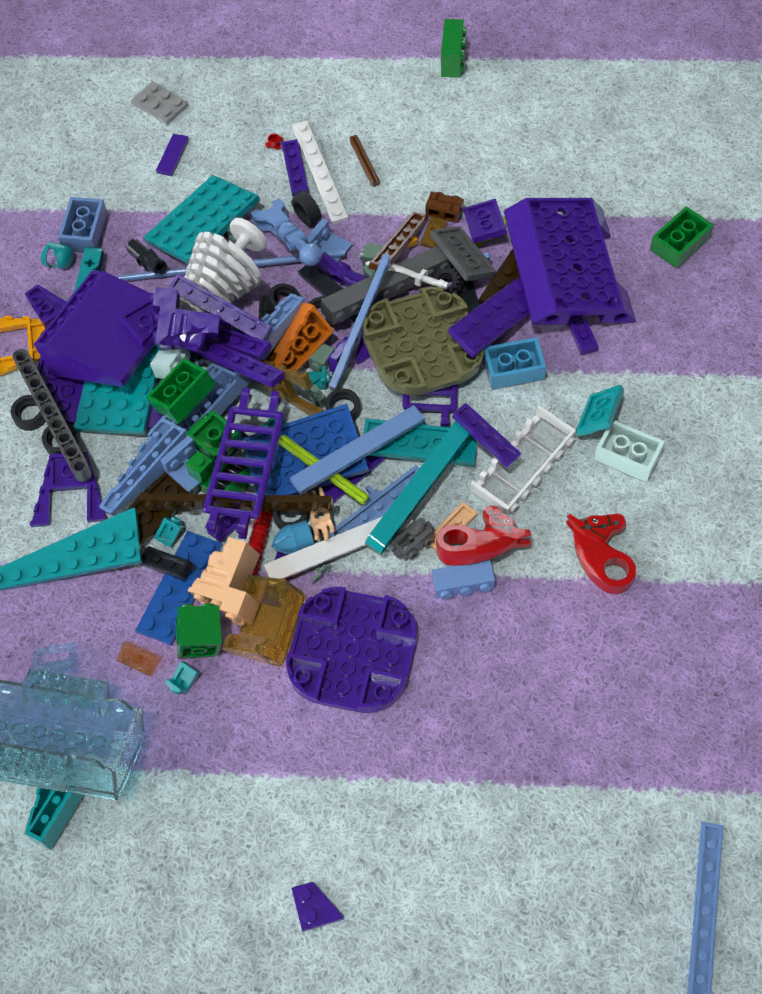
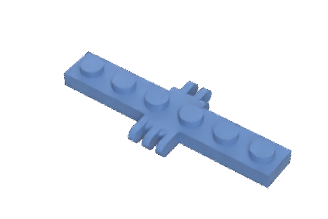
[329,465,419,538]

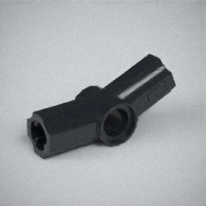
[126,239,167,275]

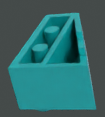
[24,769,85,850]

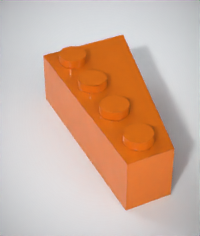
[268,302,334,370]

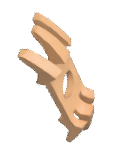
[303,486,335,541]

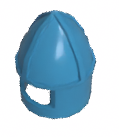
[271,520,314,555]

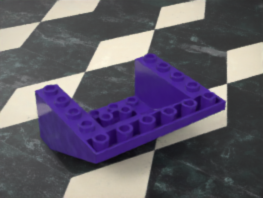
[33,270,157,387]

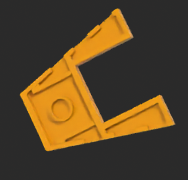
[0,316,45,376]

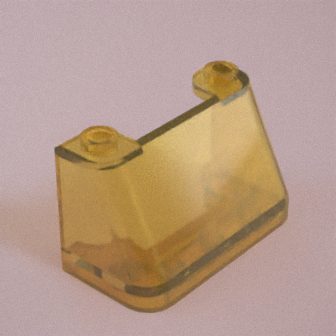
[222,575,305,666]

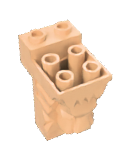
[188,537,260,626]

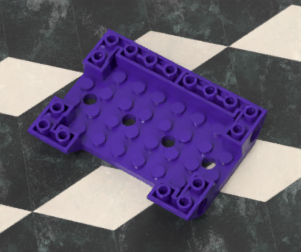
[504,198,636,325]

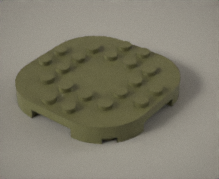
[363,287,484,395]

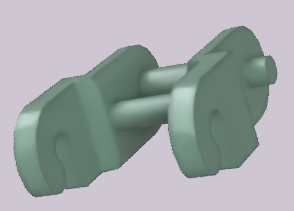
[303,563,331,584]

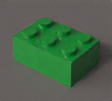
[441,19,467,78]
[650,206,714,269]
[146,358,216,424]

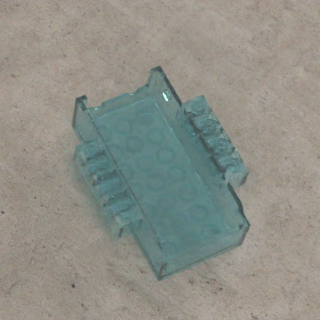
[0,669,145,800]

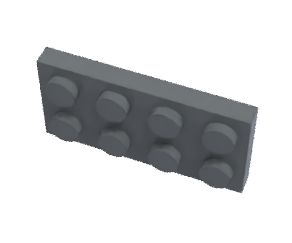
[430,226,496,281]

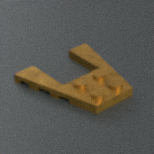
[258,359,324,416]

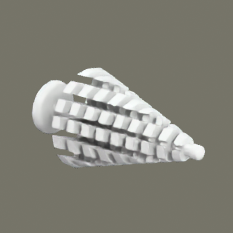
[179,218,267,313]

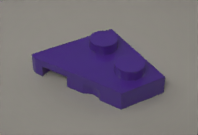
[291,882,344,932]

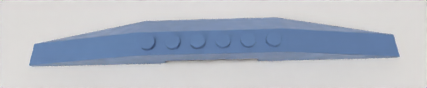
[99,293,305,516]

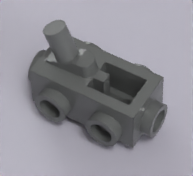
[391,518,435,561]

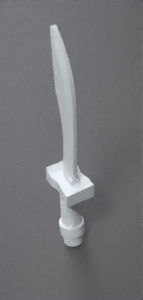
[365,261,448,289]

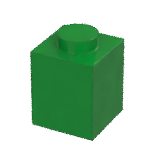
[185,450,214,484]

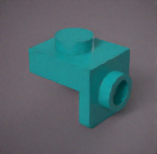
[164,661,200,694]

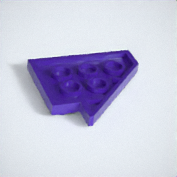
[37,356,85,425]

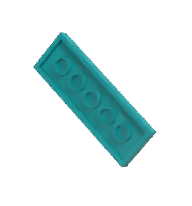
[363,418,477,467]

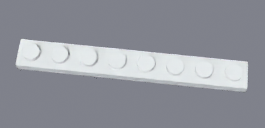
[292,120,348,225]

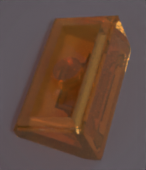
[116,641,163,677]

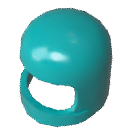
[41,241,74,269]

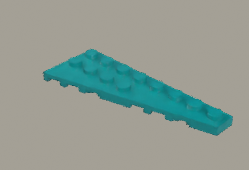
[0,508,142,591]

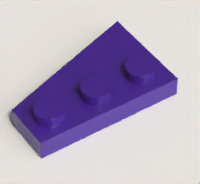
[25,285,66,329]

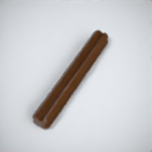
[349,135,380,187]

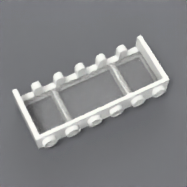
[470,405,576,516]

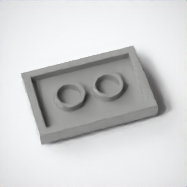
[131,81,189,125]

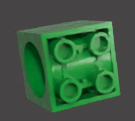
[175,603,222,659]

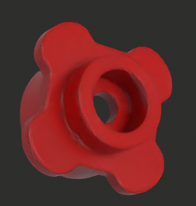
[265,133,284,150]

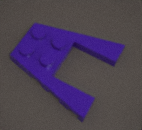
[30,451,107,527]

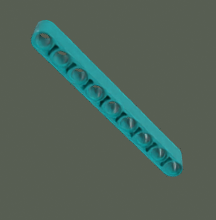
[365,421,471,554]

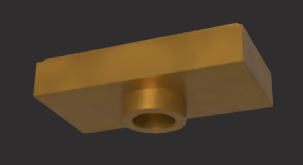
[420,216,447,248]

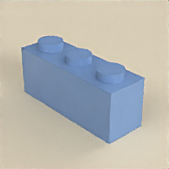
[432,559,495,600]

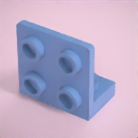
[306,218,352,262]
[160,435,201,493]

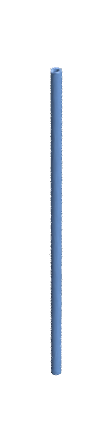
[116,250,346,282]

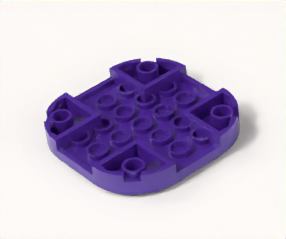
[286,587,417,713]

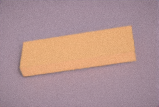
[430,502,478,551]

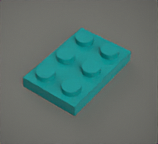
[576,384,625,437]

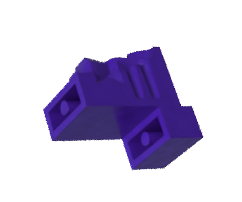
[150,287,222,353]

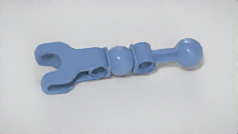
[249,198,322,266]

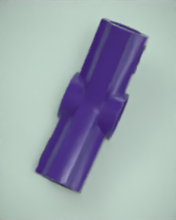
[316,252,367,286]

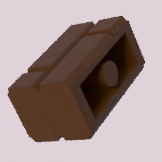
[425,191,464,223]

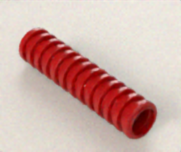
[248,511,273,577]

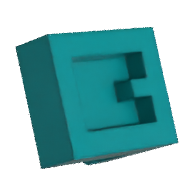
[305,366,330,390]
[154,516,186,547]

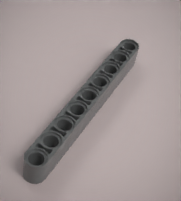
[13,349,91,482]

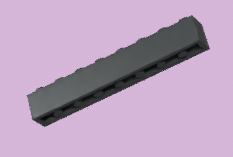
[321,245,451,325]

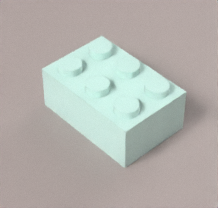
[594,420,665,482]

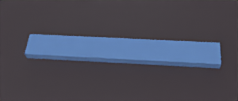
[329,254,391,391]
[290,405,425,494]
[687,822,724,994]

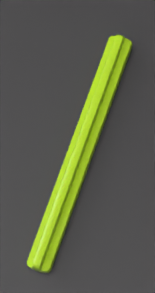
[278,435,369,505]

